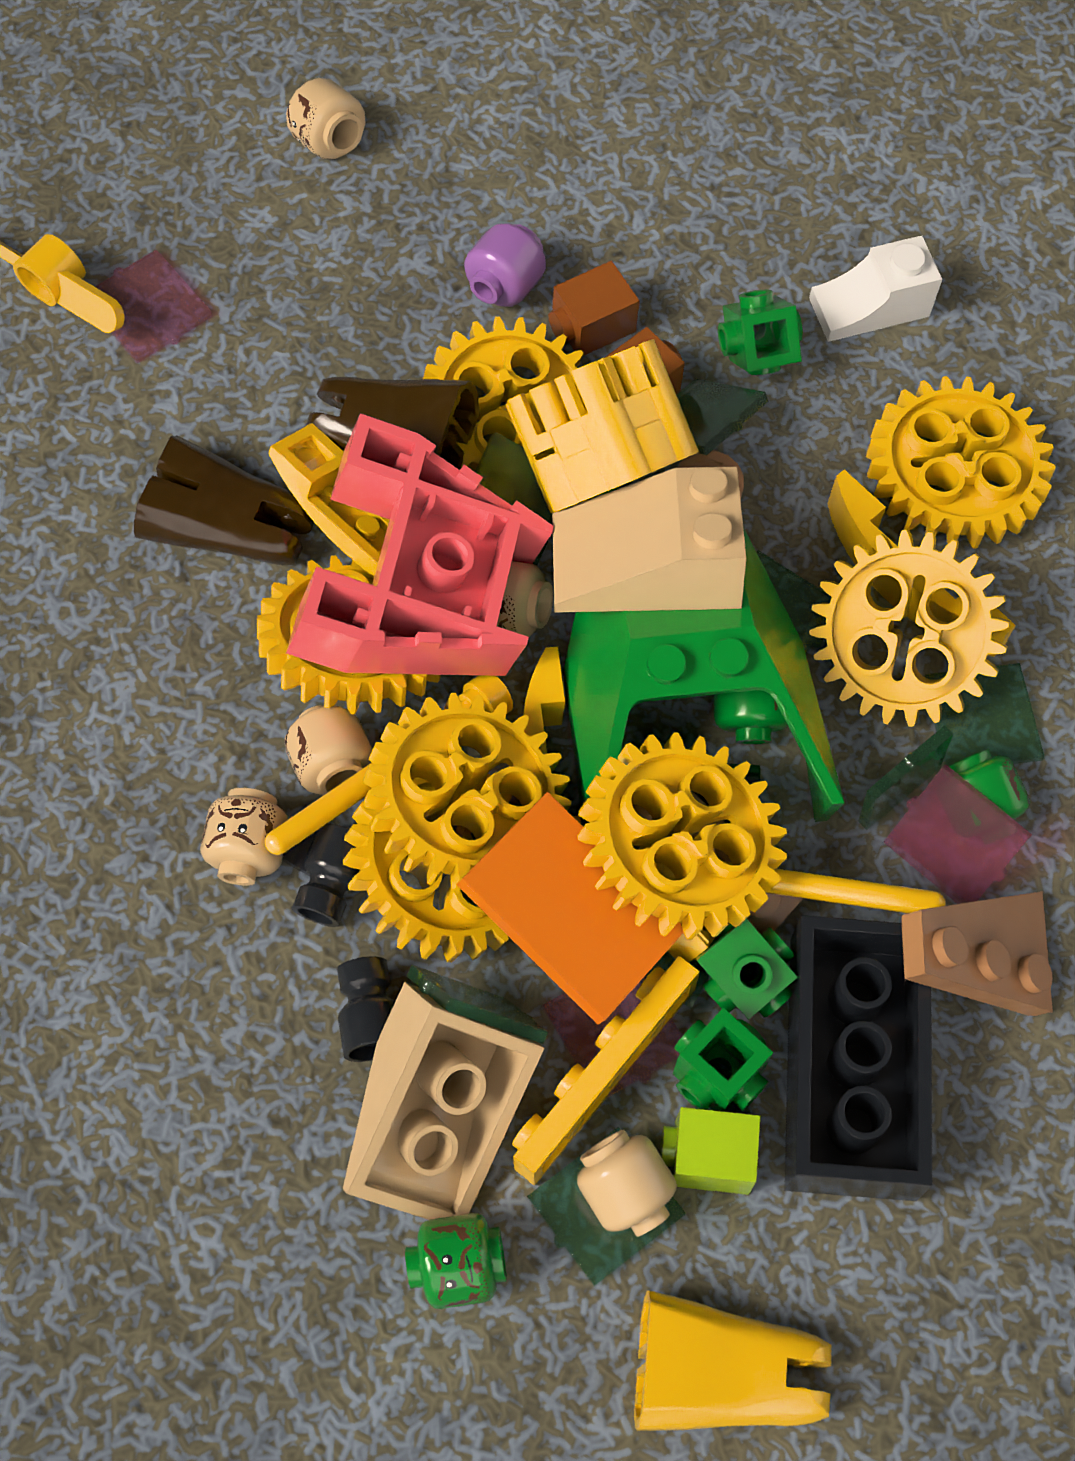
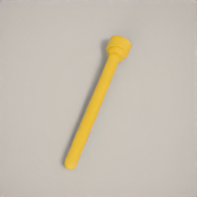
[265,675,513,855]
[640,844,946,913]

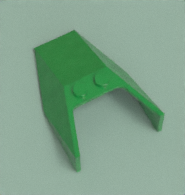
[563,488,844,827]

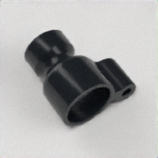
[282,823,360,927]
[337,956,396,1062]

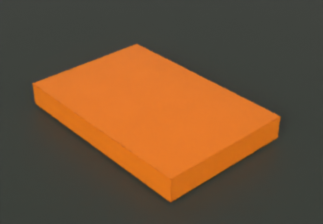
[456,792,684,1025]

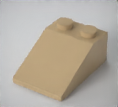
[552,467,746,613]
[343,982,544,1220]

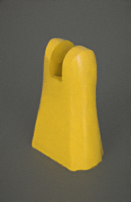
[634,1290,832,1431]

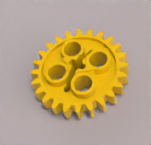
[423,316,583,498]
[866,376,1056,549]
[809,530,1010,727]
[257,555,441,714]
[363,693,571,893]
[577,732,787,940]
[343,774,512,963]

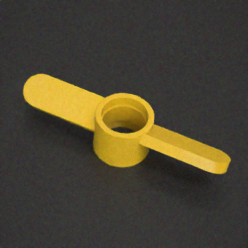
[0,234,125,333]

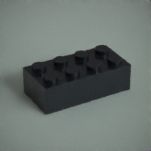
[784,915,932,1201]

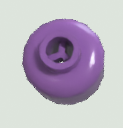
[464,224,546,307]

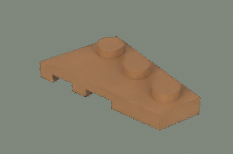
[901,891,1053,1016]

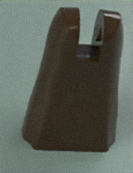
[306,377,480,470]
[134,435,314,565]

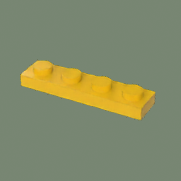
[512,956,700,1186]

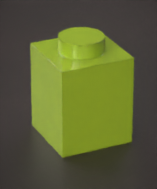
[660,1107,760,1195]

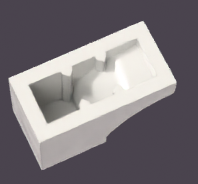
[809,235,942,342]

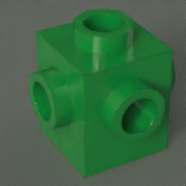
[718,289,803,375]
[695,919,797,1020]
[672,1008,773,1112]

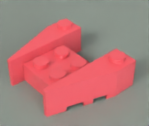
[286,413,554,676]

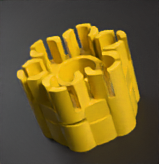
[505,339,699,513]

